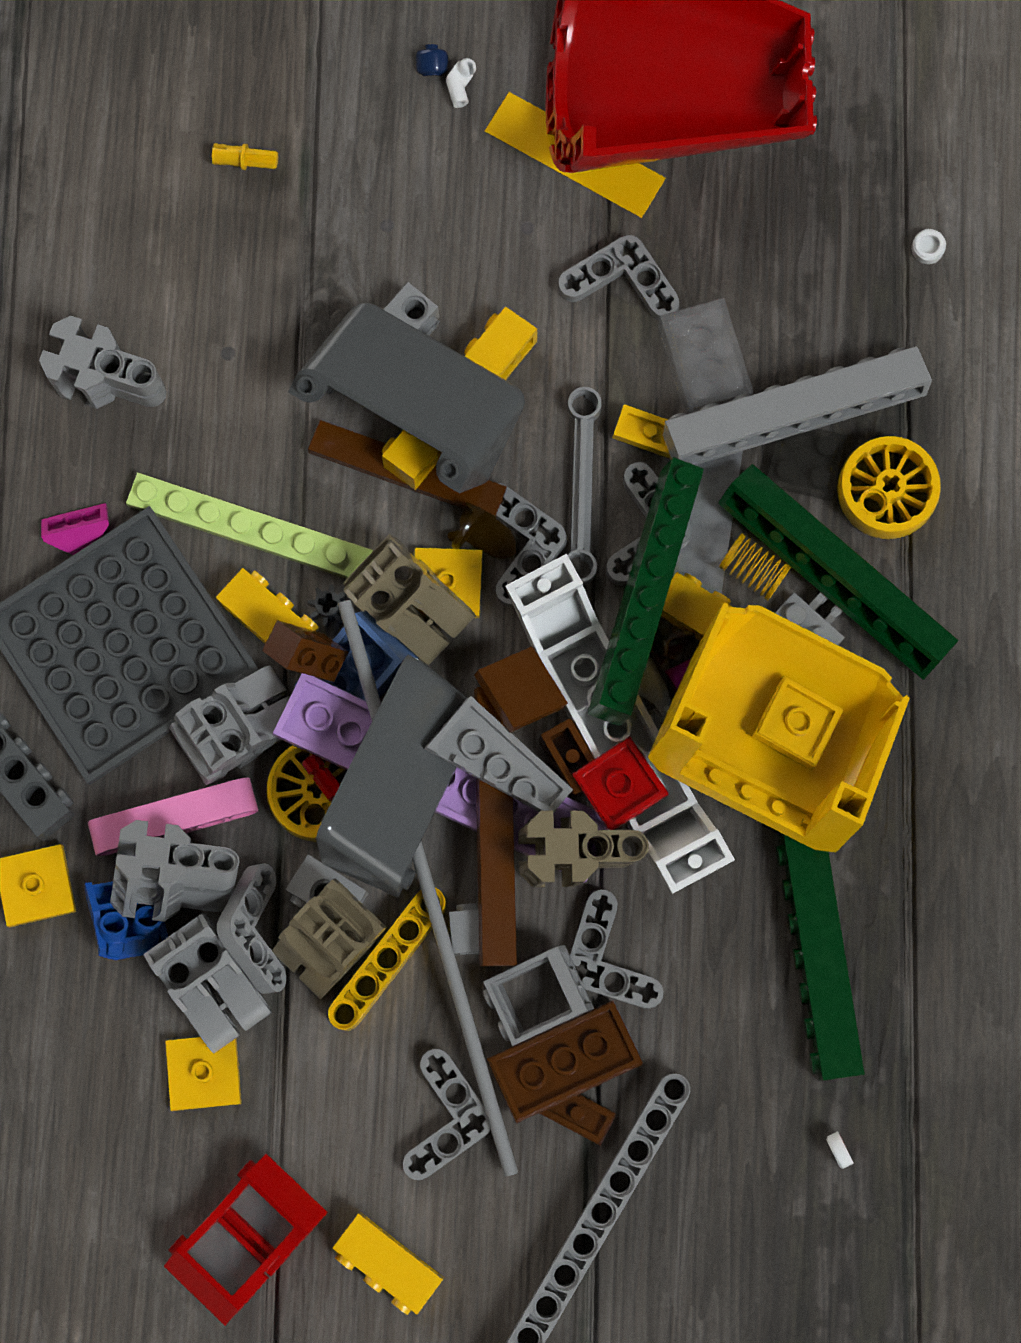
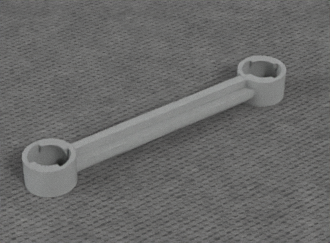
[568,387,601,586]

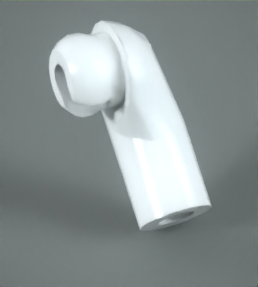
[446,58,476,108]

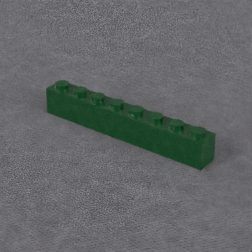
[587,457,704,726]
[718,464,959,680]
[773,829,865,1081]

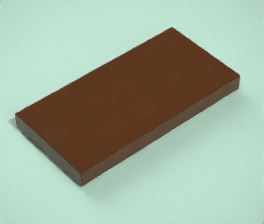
[486,1000,643,1124]

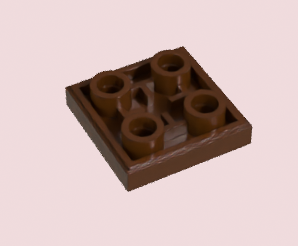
[474,646,568,733]

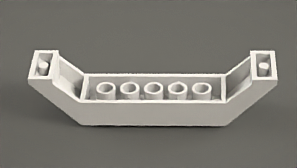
[505,554,735,894]

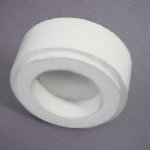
[911,229,946,264]
[826,1131,854,1169]

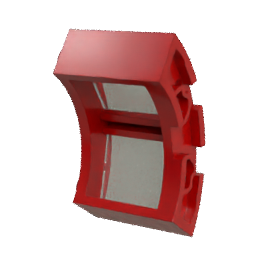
[164,1154,328,1326]

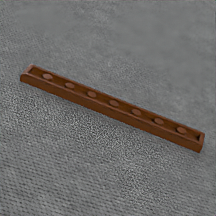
[474,687,517,966]

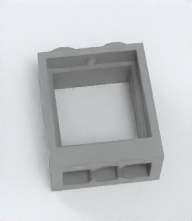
[483,945,594,1046]

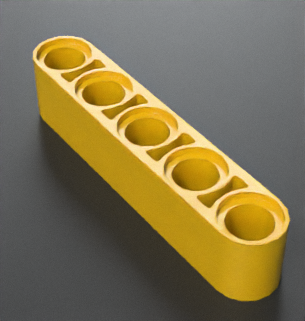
[328,888,447,1031]

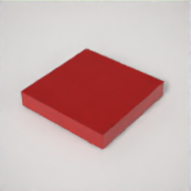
[572,736,669,830]

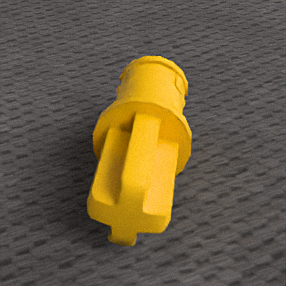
[212,143,278,170]

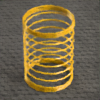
[719,533,791,601]

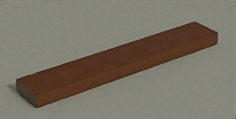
[308,420,507,516]

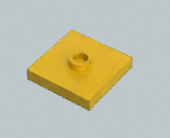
[414,548,482,618]
[752,675,844,771]
[0,844,77,928]
[165,1037,242,1111]

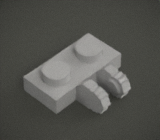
[775,592,845,645]

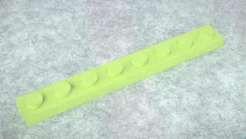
[126,472,373,579]

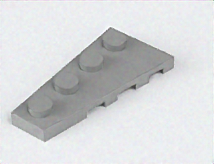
[423,696,573,813]

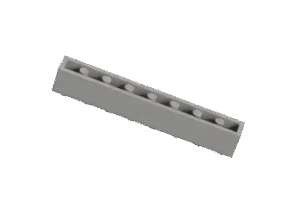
[663,346,932,465]

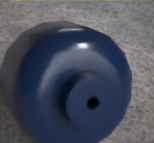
[416,44,448,76]

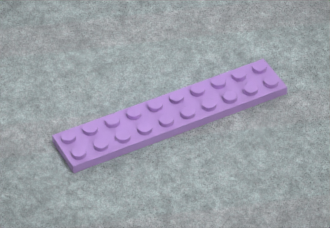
[272,673,608,883]

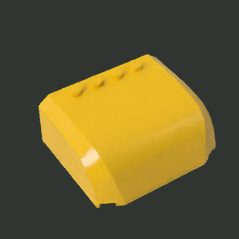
[648,603,910,853]

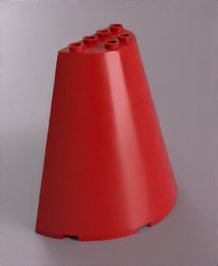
[545,0,817,173]

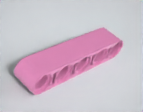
[88,778,259,856]

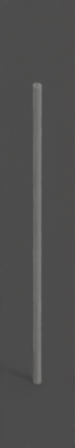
[338,600,518,1177]

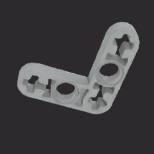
[559,235,679,322]
[606,462,692,585]
[496,483,567,608]
[217,863,286,994]
[570,890,664,1009]
[403,1049,491,1180]

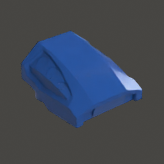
[84,881,168,960]

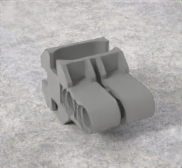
[39,315,167,409]
[169,665,290,785]
[110,820,240,922]
[143,914,272,1053]

